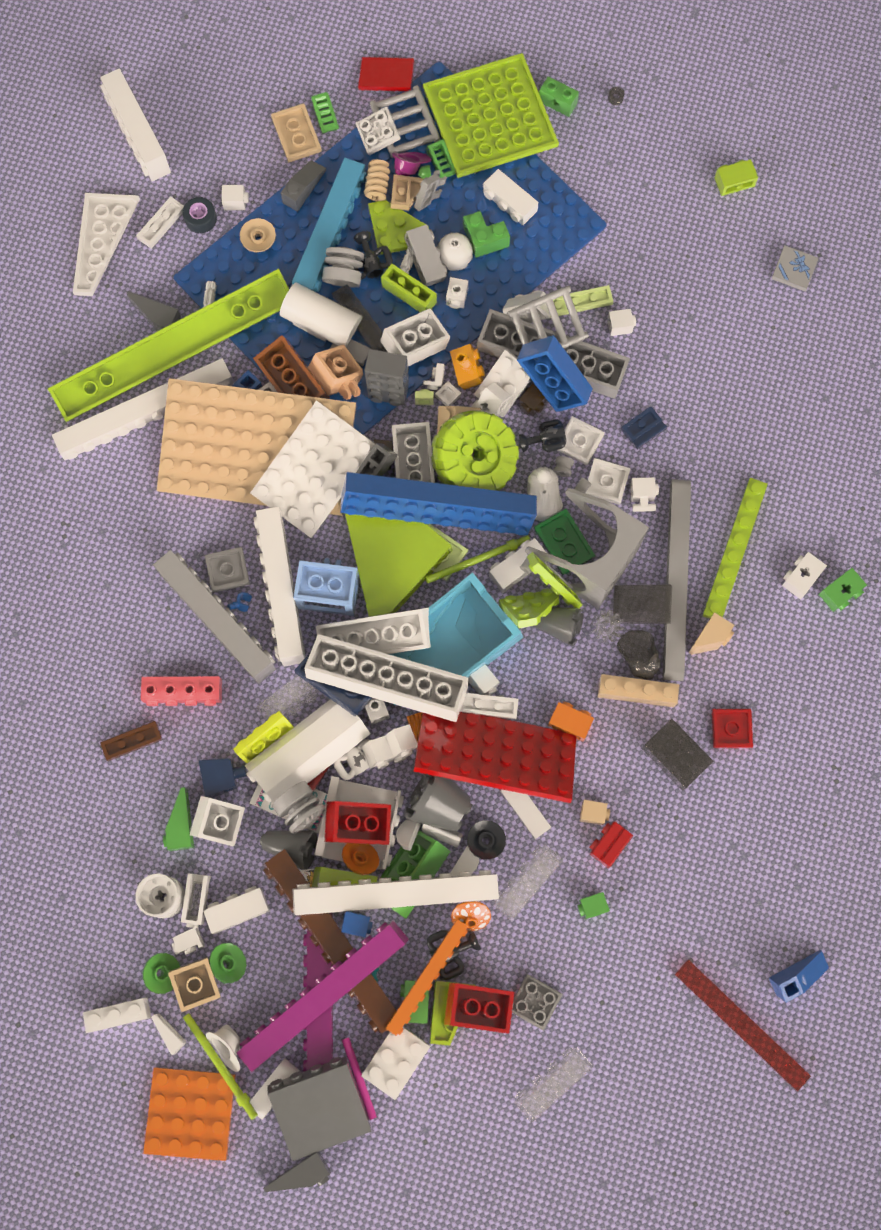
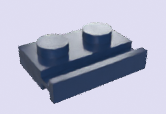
[621,406,668,450]

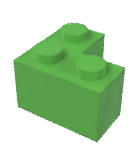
[463,211,510,258]

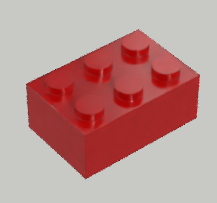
[324,801,391,845]
[444,983,514,1034]

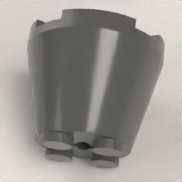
[404,774,472,832]

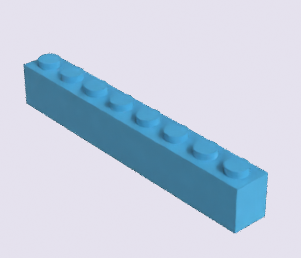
[292,158,367,292]

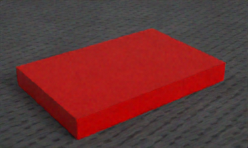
[358,57,415,91]

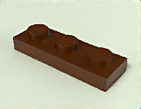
[100,721,163,761]

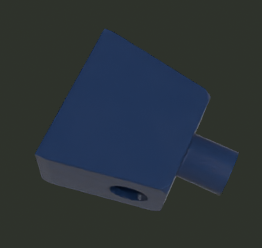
[199,759,247,798]

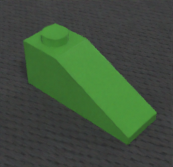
[163,787,194,851]

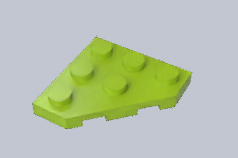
[368,200,429,255]
[499,588,560,628]

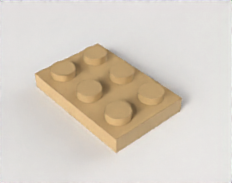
[271,103,322,163]

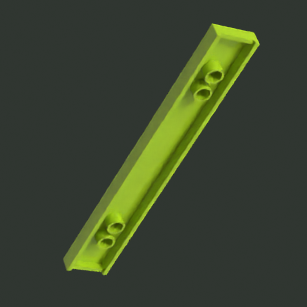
[48,269,289,422]

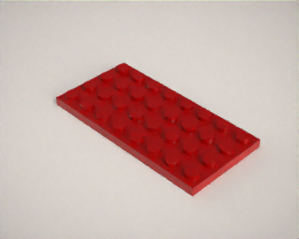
[413,712,577,803]

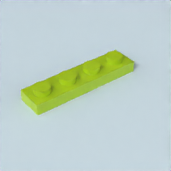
[527,552,582,608]

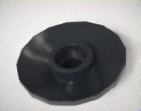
[467,820,506,860]

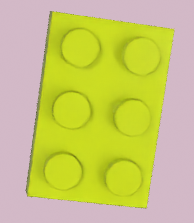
[233,711,294,763]

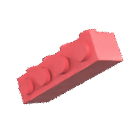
[141,676,222,706]

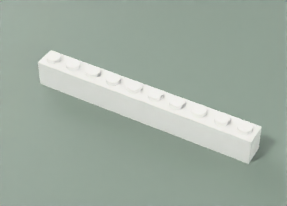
[52,358,234,460]
[292,870,499,915]

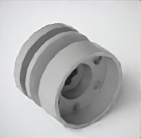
[322,247,364,287]
[272,781,326,834]

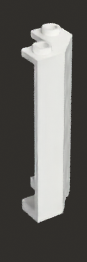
[245,699,371,804]

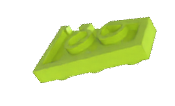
[429,981,476,1046]

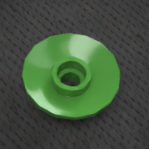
[209,943,247,983]
[143,953,180,994]

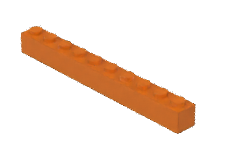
[385,919,468,1036]

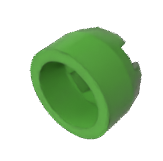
[419,165,431,179]

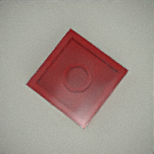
[711,709,753,748]

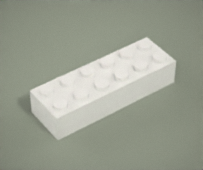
[100,68,171,181]

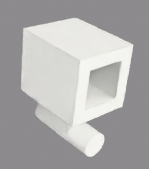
[630,477,659,512]

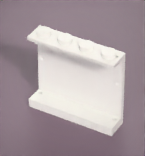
[314,776,404,870]

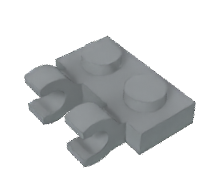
[414,170,447,211]

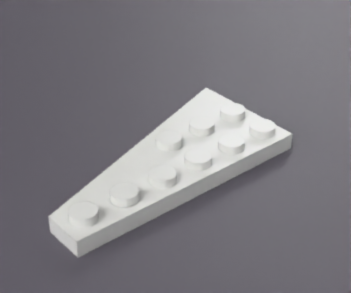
[73,193,140,296]

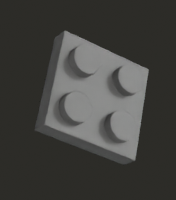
[205,547,250,593]

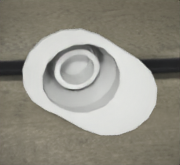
[206,1025,240,1072]

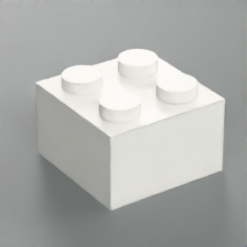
[190,796,245,847]

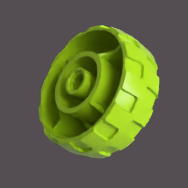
[431,410,519,491]

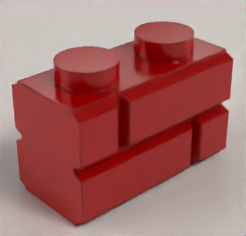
[589,821,634,869]

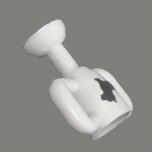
[333,739,370,780]

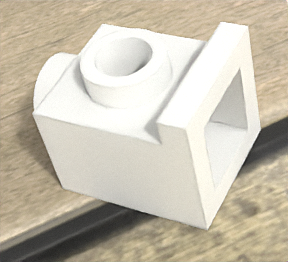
[172,927,206,955]

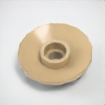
[239,218,276,252]

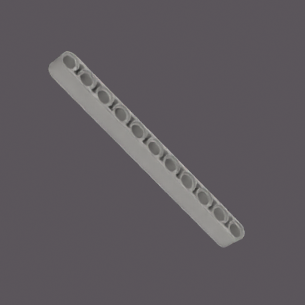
[663,479,691,681]

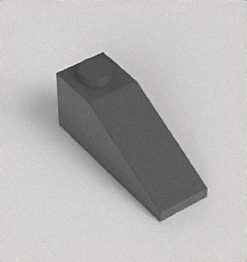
[281,160,326,212]
[127,291,181,331]
[356,443,398,476]
[263,1152,331,1192]

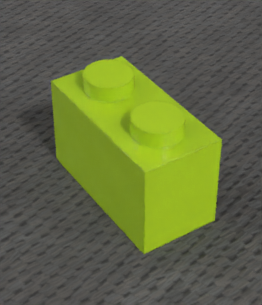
[714,159,758,196]

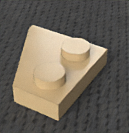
[391,174,423,210]

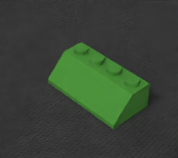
[378,831,451,919]

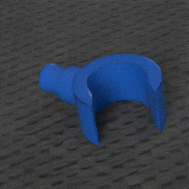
[227,592,252,612]

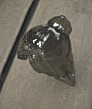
[617,630,661,681]

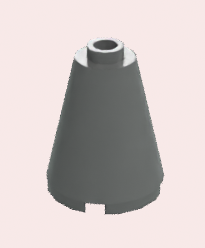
[533,607,583,646]
[260,830,318,870]

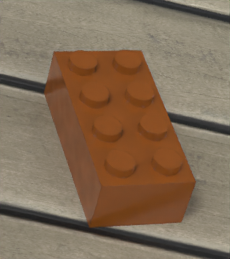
[253,335,330,399]

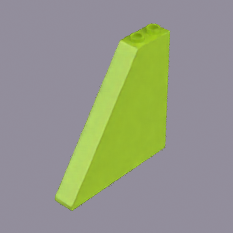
[345,513,453,617]

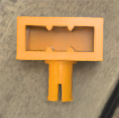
[450,344,485,390]

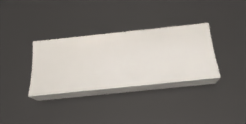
[316,607,431,654]

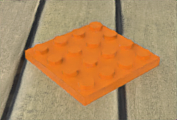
[143,1067,236,1161]

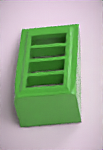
[311,92,339,134]
[426,139,456,178]

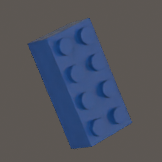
[517,335,593,412]

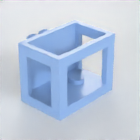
[293,558,360,616]

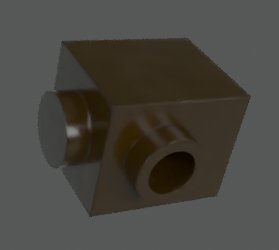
[519,383,547,417]

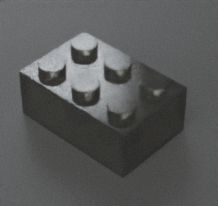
[641,719,714,791]

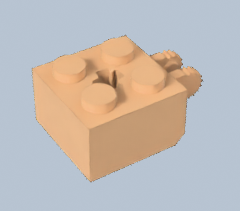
[308,345,363,400]

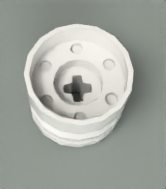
[135,873,185,919]

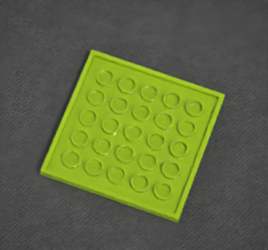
[423,53,559,178]

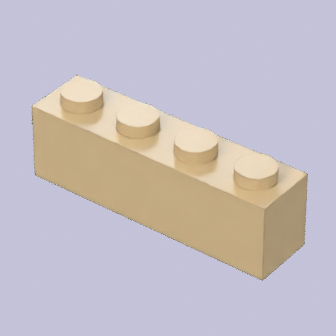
[597,674,679,707]

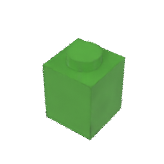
[577,892,610,920]

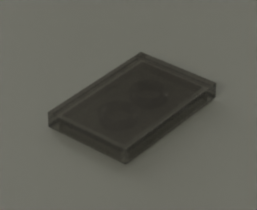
[612,585,672,624]

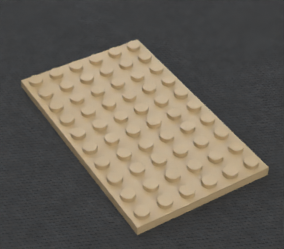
[157,378,356,516]

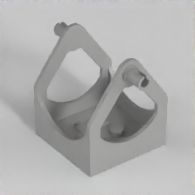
[520,478,649,609]

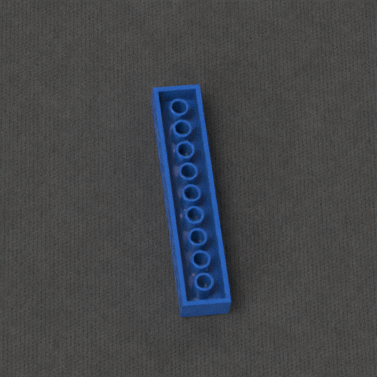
[340,472,537,535]

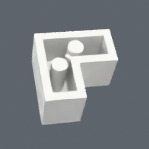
[362,724,417,769]

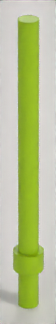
[425,535,531,584]
[183,1013,258,1120]

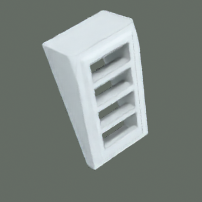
[152,1014,187,1055]

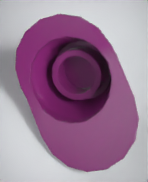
[392,152,431,176]

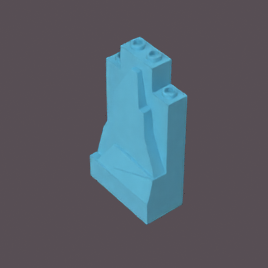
[389,572,523,707]

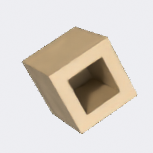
[580,800,610,825]

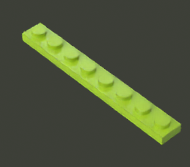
[702,478,768,619]

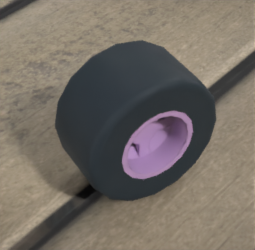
[183,197,217,233]

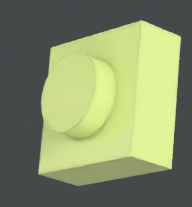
[415,389,434,405]

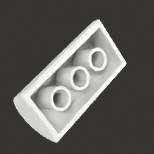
[280,282,363,347]

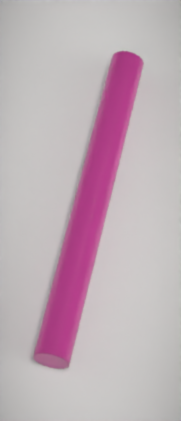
[342,1037,377,1120]

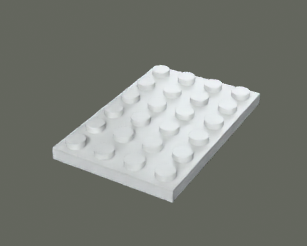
[251,401,375,538]

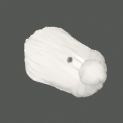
[527,467,563,522]

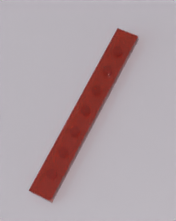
[674,959,811,1092]

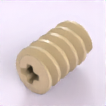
[364,159,390,202]

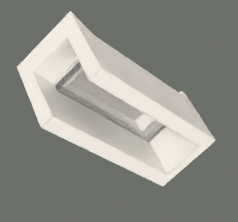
[181,873,211,928]

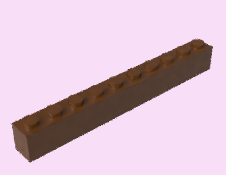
[263,849,396,1034]

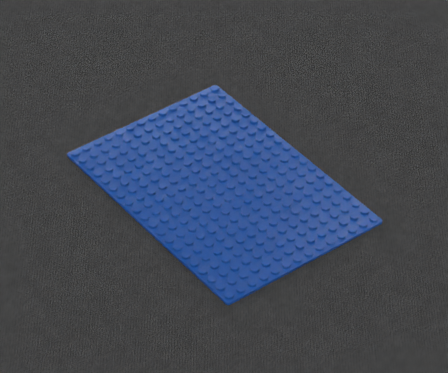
[173,62,607,435]

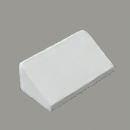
[421,824,463,847]

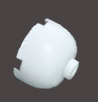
[438,233,473,271]

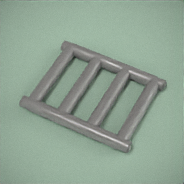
[370,85,441,158]
[507,285,589,348]

